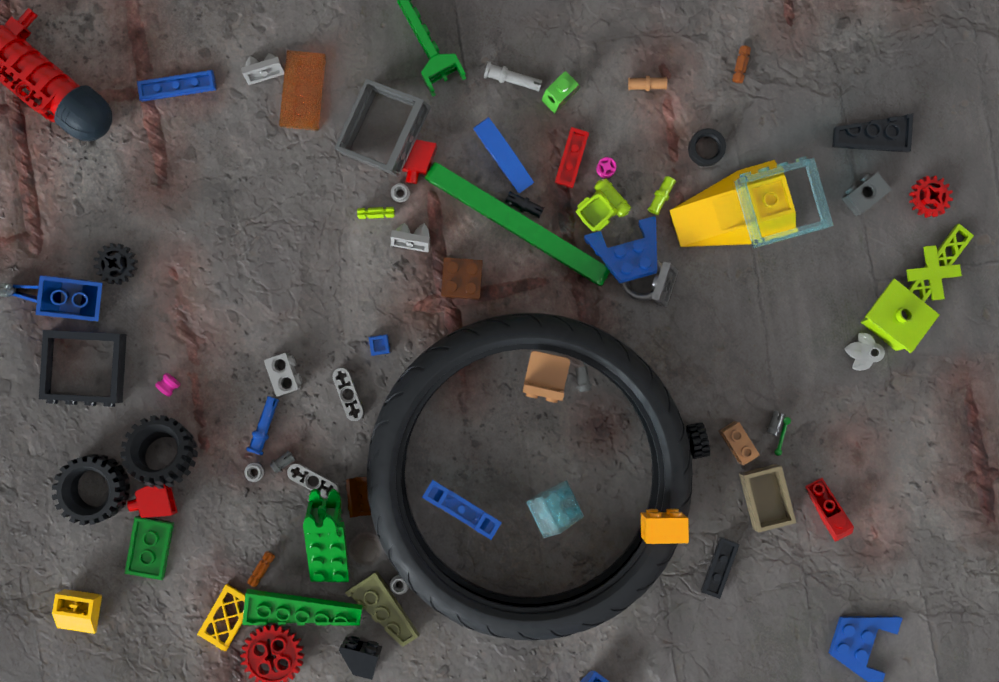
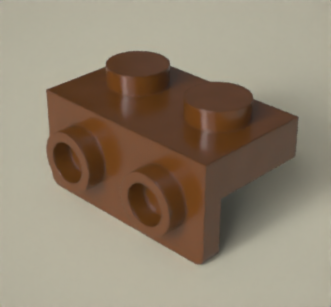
[346,476,371,518]

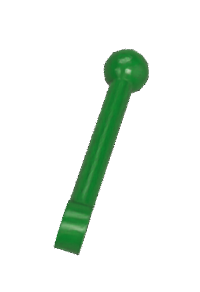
[774,417,791,456]

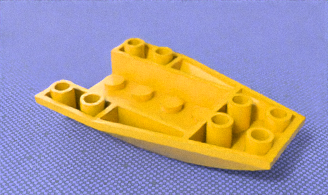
[670,160,796,247]

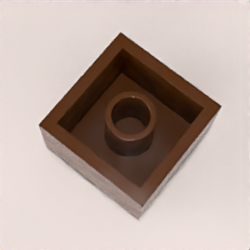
[441,257,483,300]

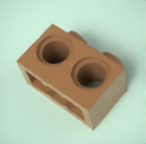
[719,421,760,465]

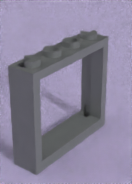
[334,79,431,177]

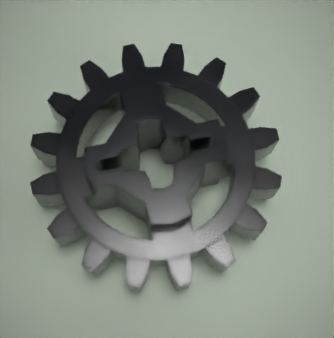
[94,243,138,285]

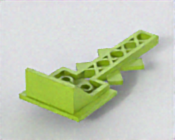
[860,224,974,353]

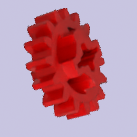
[909,176,953,218]

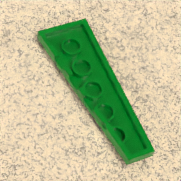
[242,589,363,626]

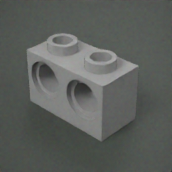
[264,353,303,397]

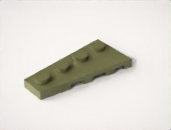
[345,571,420,647]

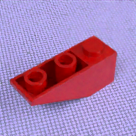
[805,478,854,542]

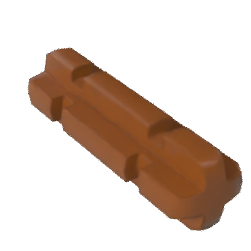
[732,45,751,84]
[247,551,275,587]

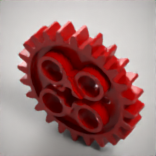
[240,623,305,682]

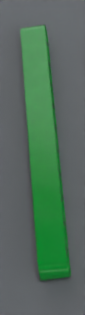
[424,162,610,287]

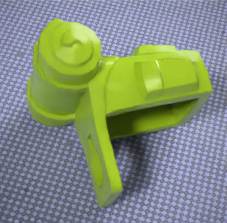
[575,178,631,232]

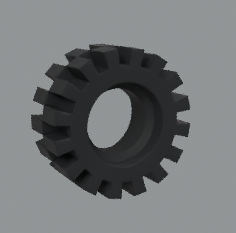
[686,422,710,459]

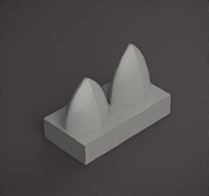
[241,53,285,85]
[390,223,430,252]

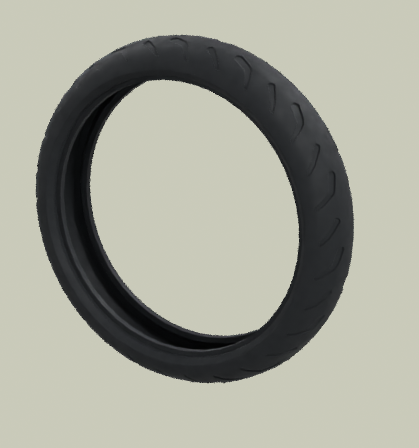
[367,313,693,641]

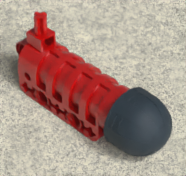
[0,8,112,141]

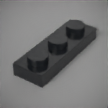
[701,537,740,599]

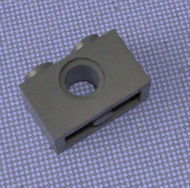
[842,172,892,216]

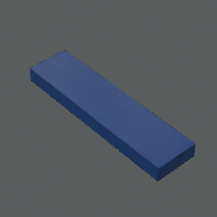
[137,70,216,102]

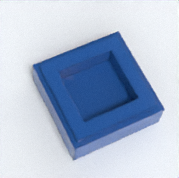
[368,334,391,356]

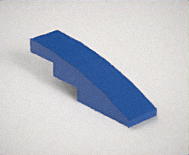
[473,117,534,193]

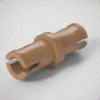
[628,76,667,91]

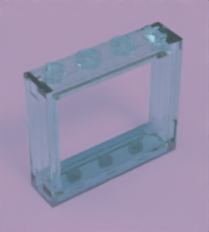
[734,156,834,249]

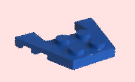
[584,216,657,283]
[828,616,903,682]

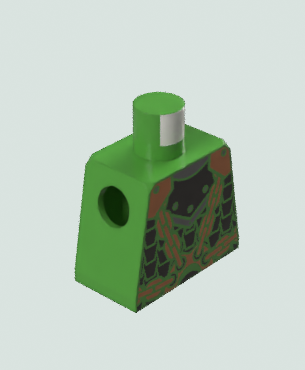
[541,71,580,114]

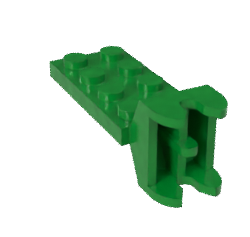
[397,0,466,97]
[303,489,350,582]

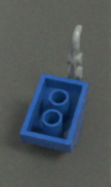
[0,275,103,321]

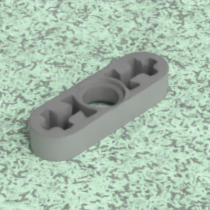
[333,368,364,421]
[287,463,340,499]

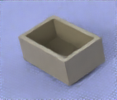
[739,464,796,533]

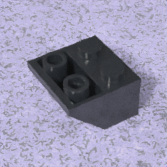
[339,636,383,680]

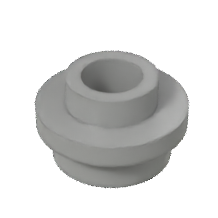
[391,183,410,203]
[244,463,264,482]
[390,575,409,595]

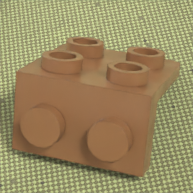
[523,351,570,403]

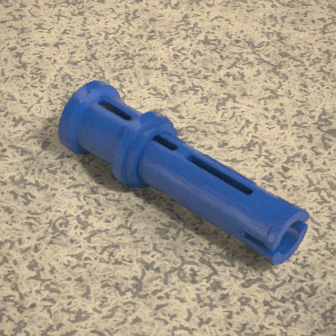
[246,396,279,455]

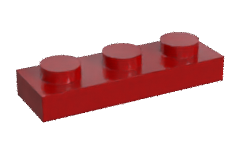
[555,127,589,188]

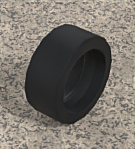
[688,128,726,167]

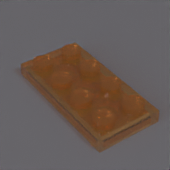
[279,50,326,131]

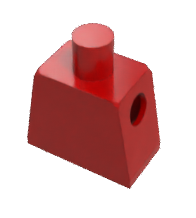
[402,140,437,184]
[127,484,178,518]

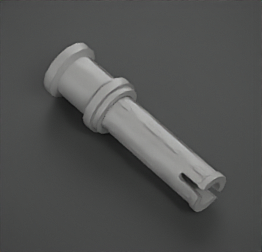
[484,61,542,92]

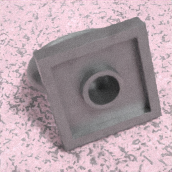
[621,260,678,307]

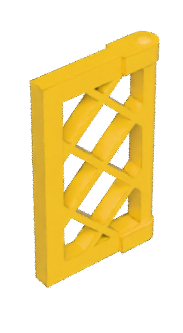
[197,584,245,651]

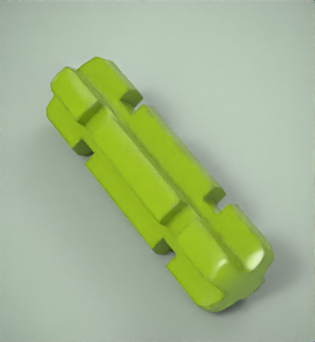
[357,207,395,219]

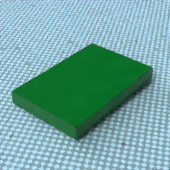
[124,516,174,580]

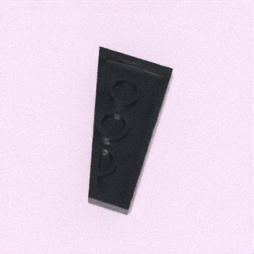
[832,113,913,153]

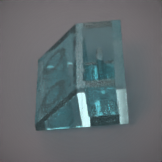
[526,480,584,538]

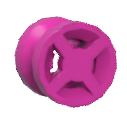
[596,157,617,179]
[155,373,180,397]

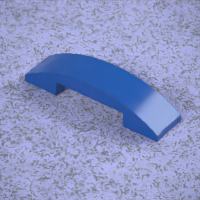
[422,480,502,540]

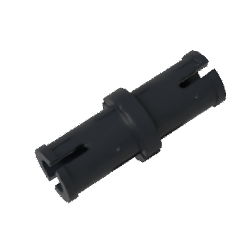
[505,191,545,218]

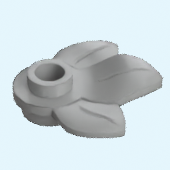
[845,333,885,371]

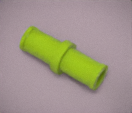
[648,176,676,215]

